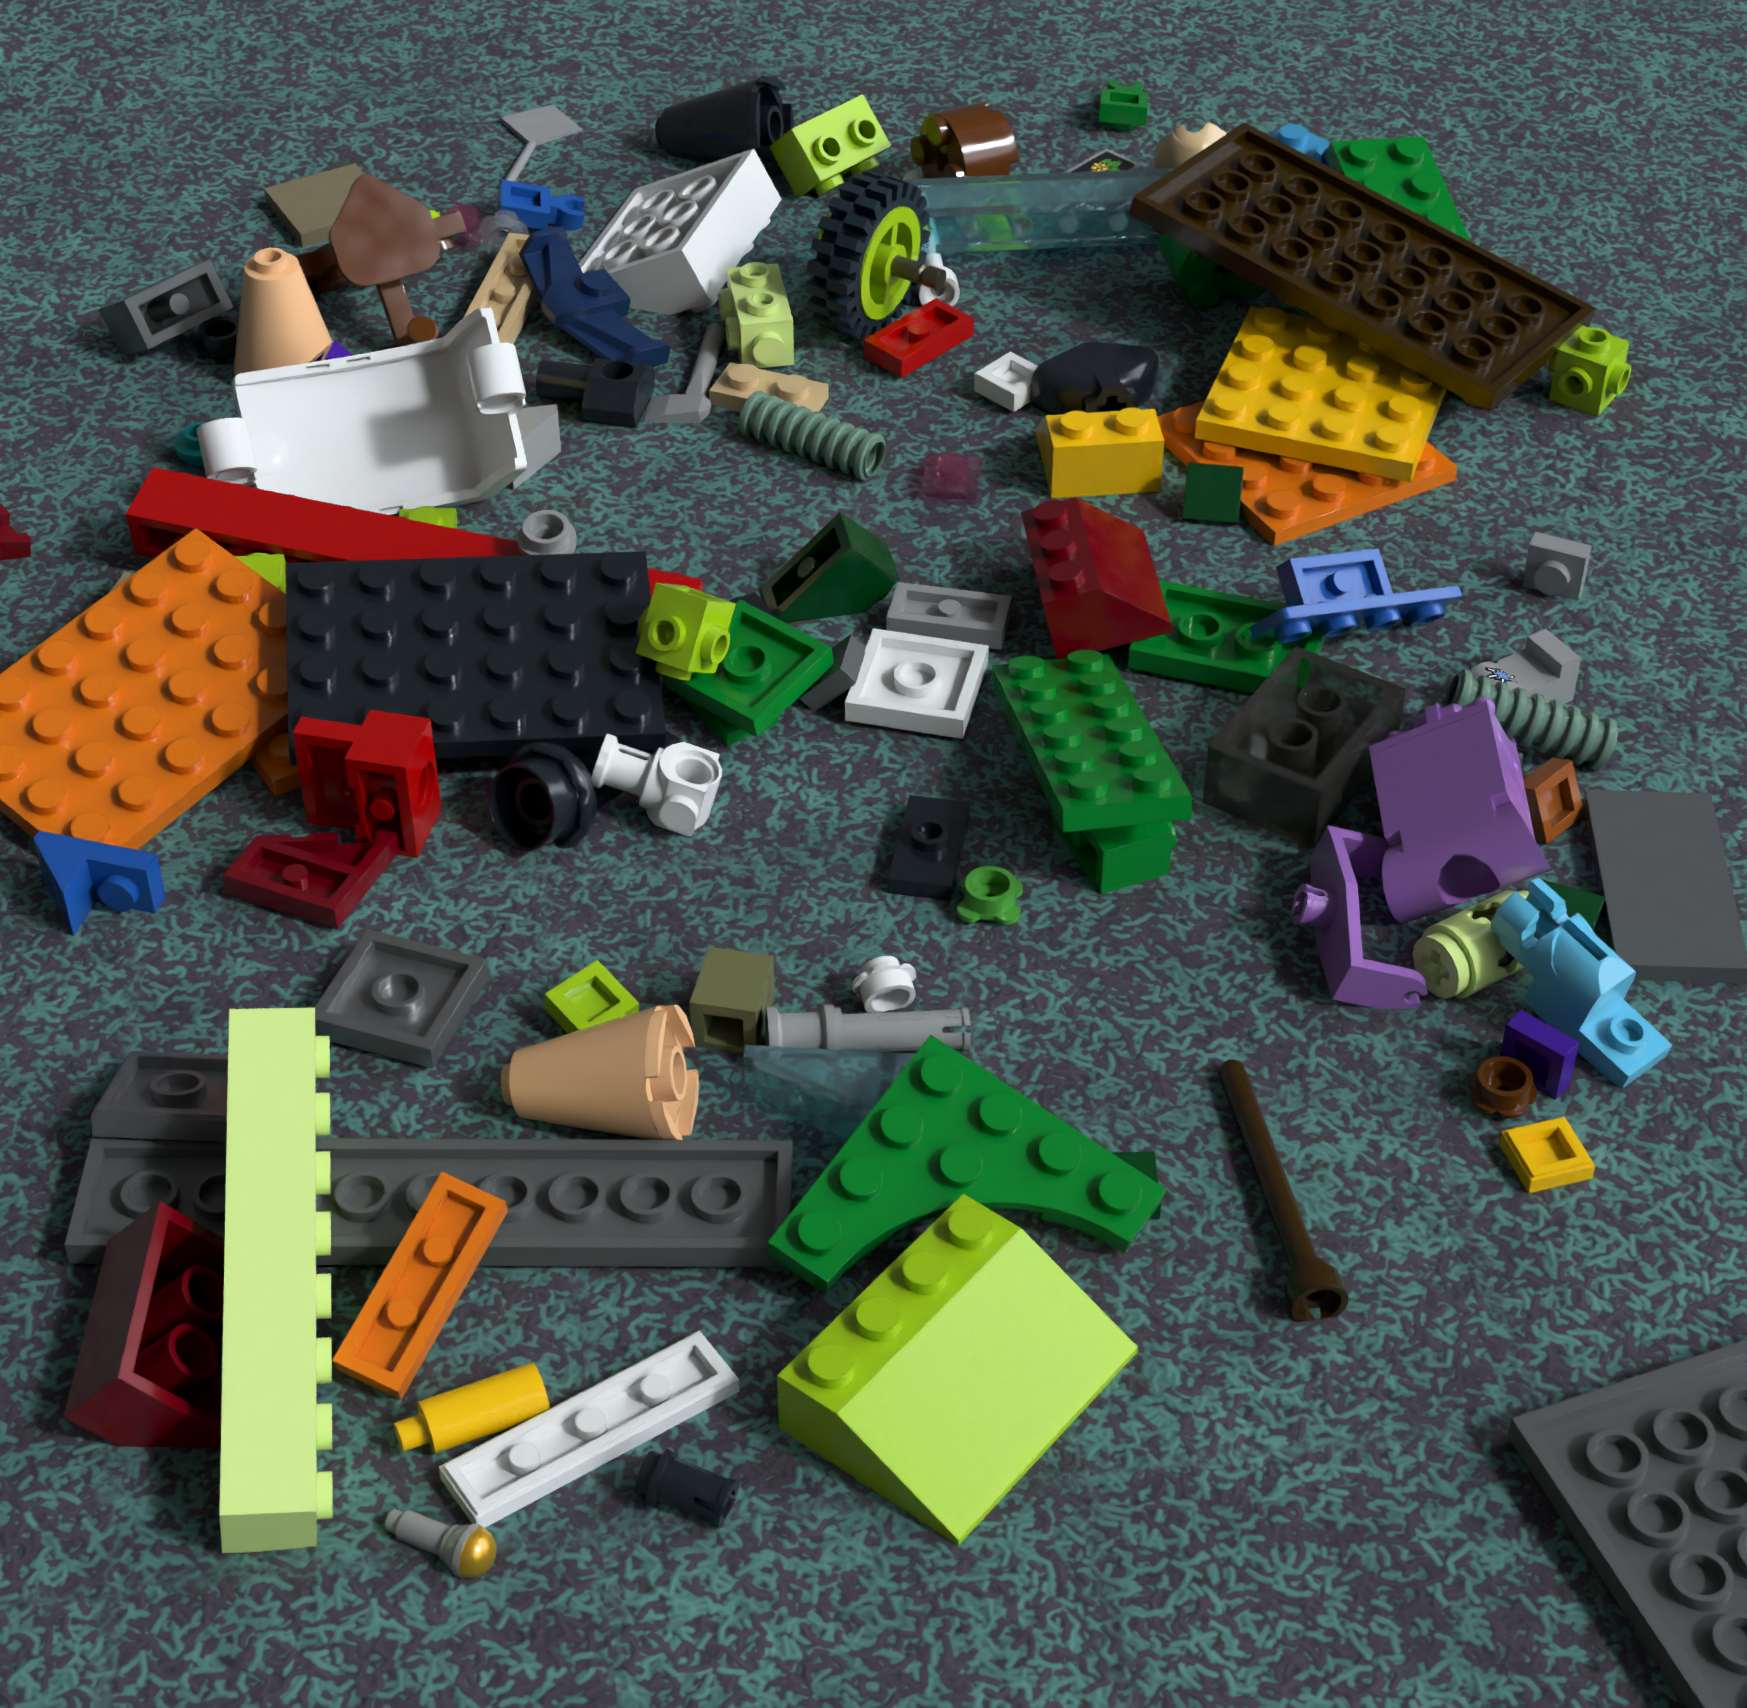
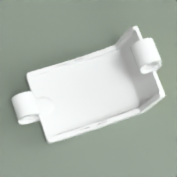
[196,308,527,517]

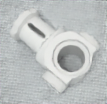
[591,734,722,837]

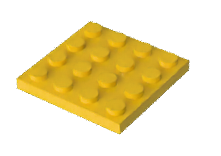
[1195,306,1446,482]

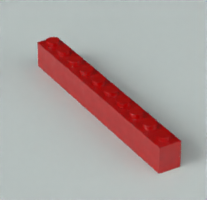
[126,467,703,598]

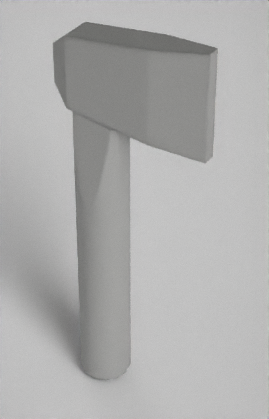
[643,323,726,423]

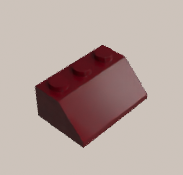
[1021,497,1173,659]
[64,1201,225,1448]

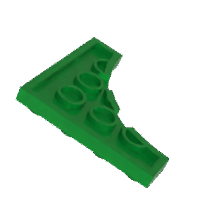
[766,1035,1167,1294]

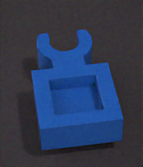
[497,179,585,230]

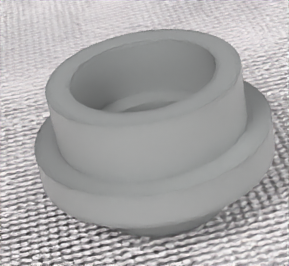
[517,510,577,555]

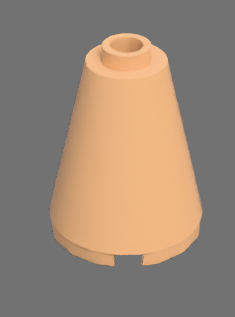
[233,248,332,376]
[501,1005,699,1140]

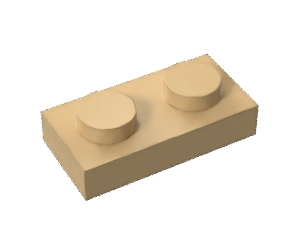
[709,362,829,412]

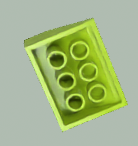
[777,1194,1138,1546]

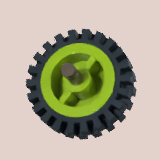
[806,170,946,341]

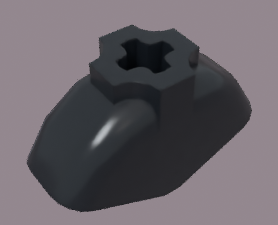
[1030,342,1159,415]

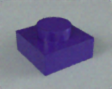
[1500,1010,1579,1100]

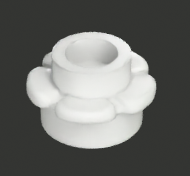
[852,956,917,1013]

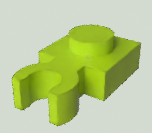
[544,960,639,1034]

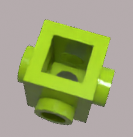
[1548,325,1631,416]
[636,583,736,681]

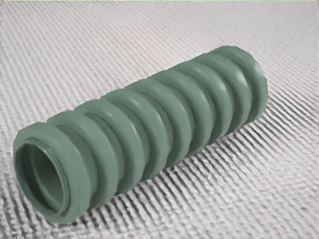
[739,390,885,481]
[1443,669,1618,771]

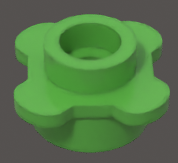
[957,866,1023,925]

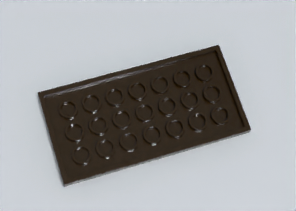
[1129,122,1596,412]

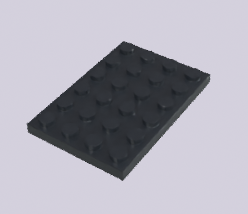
[285,551,666,765]

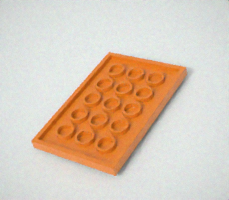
[0,528,288,850]

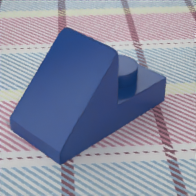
[34,831,166,936]

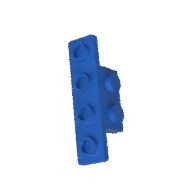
[1250,548,1462,644]

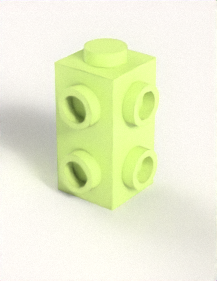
[718,262,794,368]

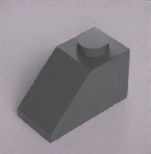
[98,259,233,356]

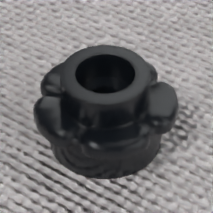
[195,317,238,360]

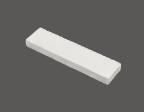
[439,1330,740,1527]

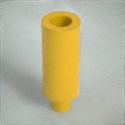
[394,1362,550,1454]

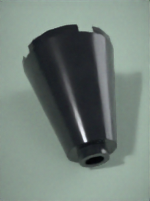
[655,76,794,176]

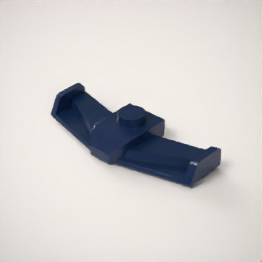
[519,226,670,368]

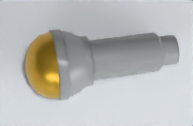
[385,1509,497,1578]

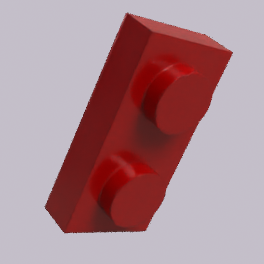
[864,298,974,378]

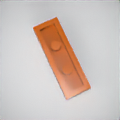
[332,1171,508,1400]

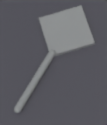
[500,105,583,181]

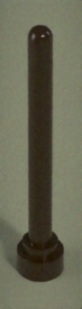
[1218,1059,1348,1322]

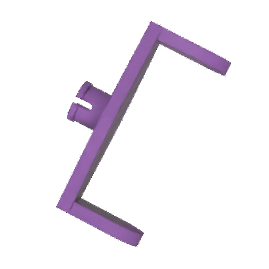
[1291,825,1427,1009]

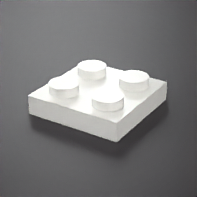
[845,628,989,739]

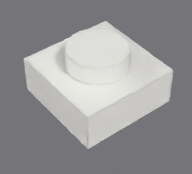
[974,352,1038,412]

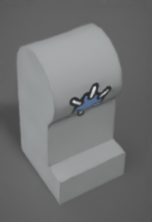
[1470,629,1581,704]

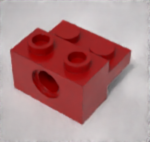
[292,710,442,858]

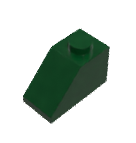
[761,512,900,623]

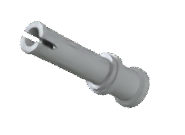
[764,1004,971,1067]

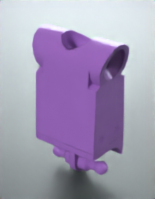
[1369,696,1552,924]

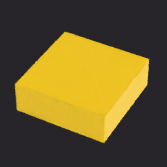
[1499,1116,1595,1194]

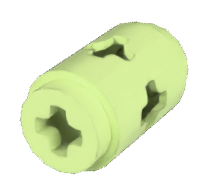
[1413,890,1529,999]

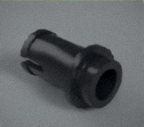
[635,1447,739,1528]

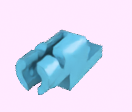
[1491,878,1672,1088]

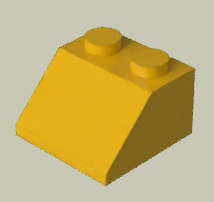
[1036,408,1164,498]

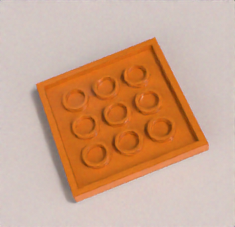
[1158,400,1458,546]

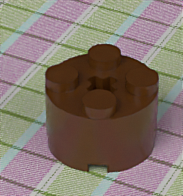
[910,101,1018,212]

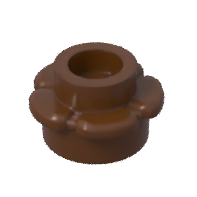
[1468,1056,1537,1119]

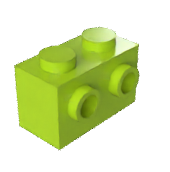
[769,94,891,197]

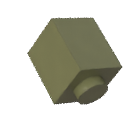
[689,947,775,1055]

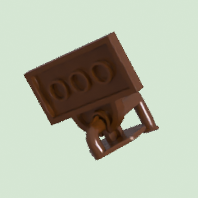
[295,174,467,347]

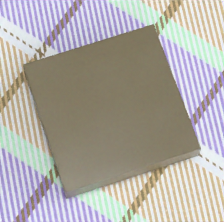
[264,163,364,248]

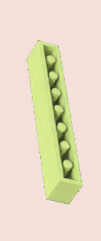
[219,1008,333,1554]

